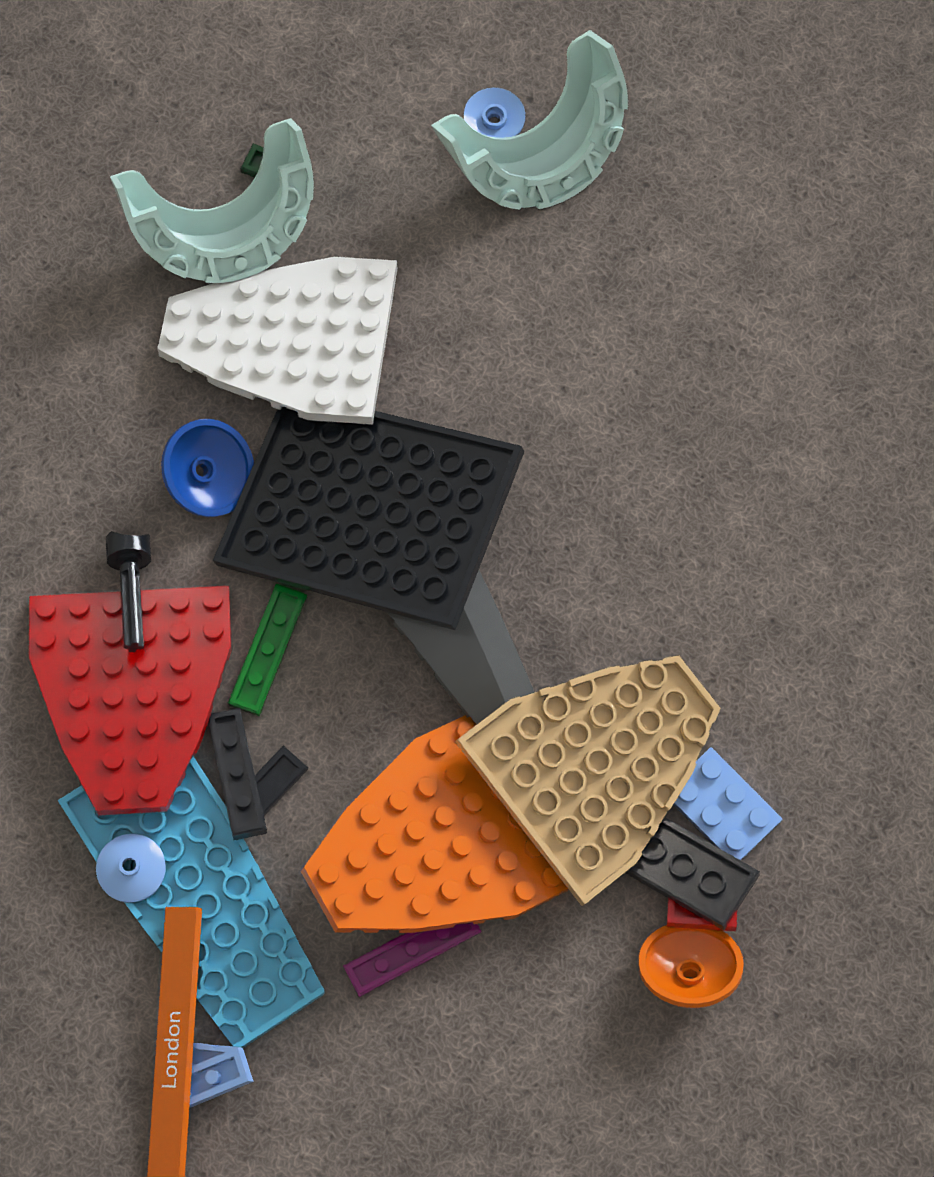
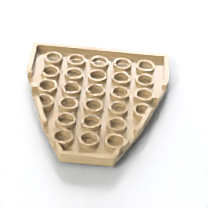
[455,656,721,906]

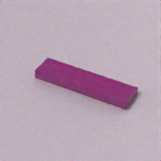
[343,922,482,997]

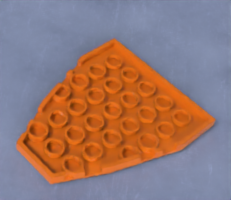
[301,715,569,933]

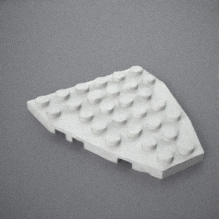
[157,257,398,425]

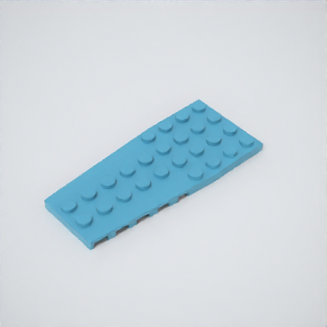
[58,756,325,1048]

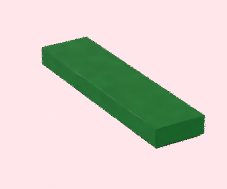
[228,584,307,716]

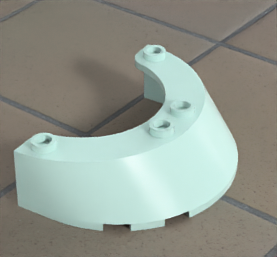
[431,30,628,210]
[110,118,314,283]

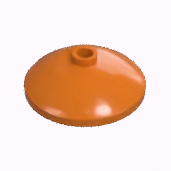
[638,925,744,1008]

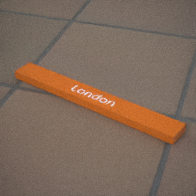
[147,907,202,1177]

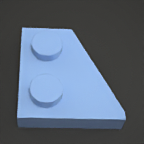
[189,1043,254,1108]

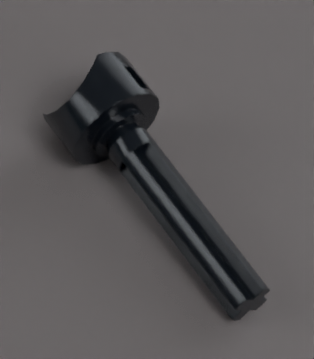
[106,531,151,652]

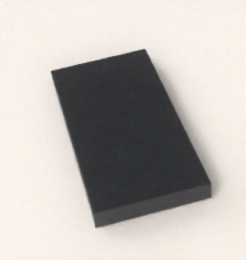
[625,817,760,931]

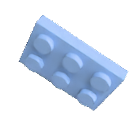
[673,747,783,860]

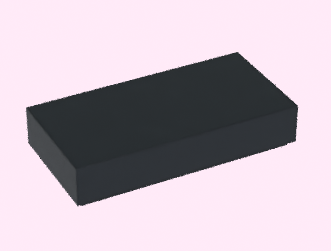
[255,745,308,816]

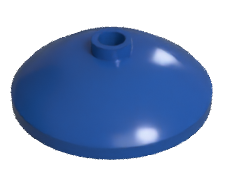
[161,419,254,517]

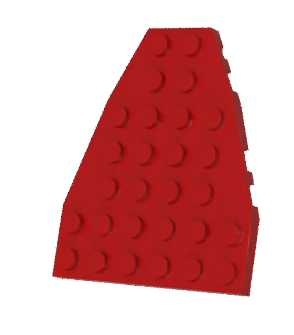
[29,586,232,816]

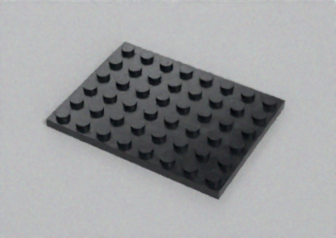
[213,407,524,630]

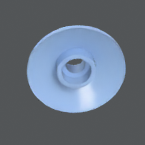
[464,88,525,138]
[96,834,166,903]

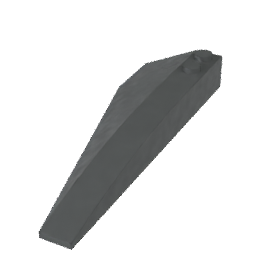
[387,570,535,725]

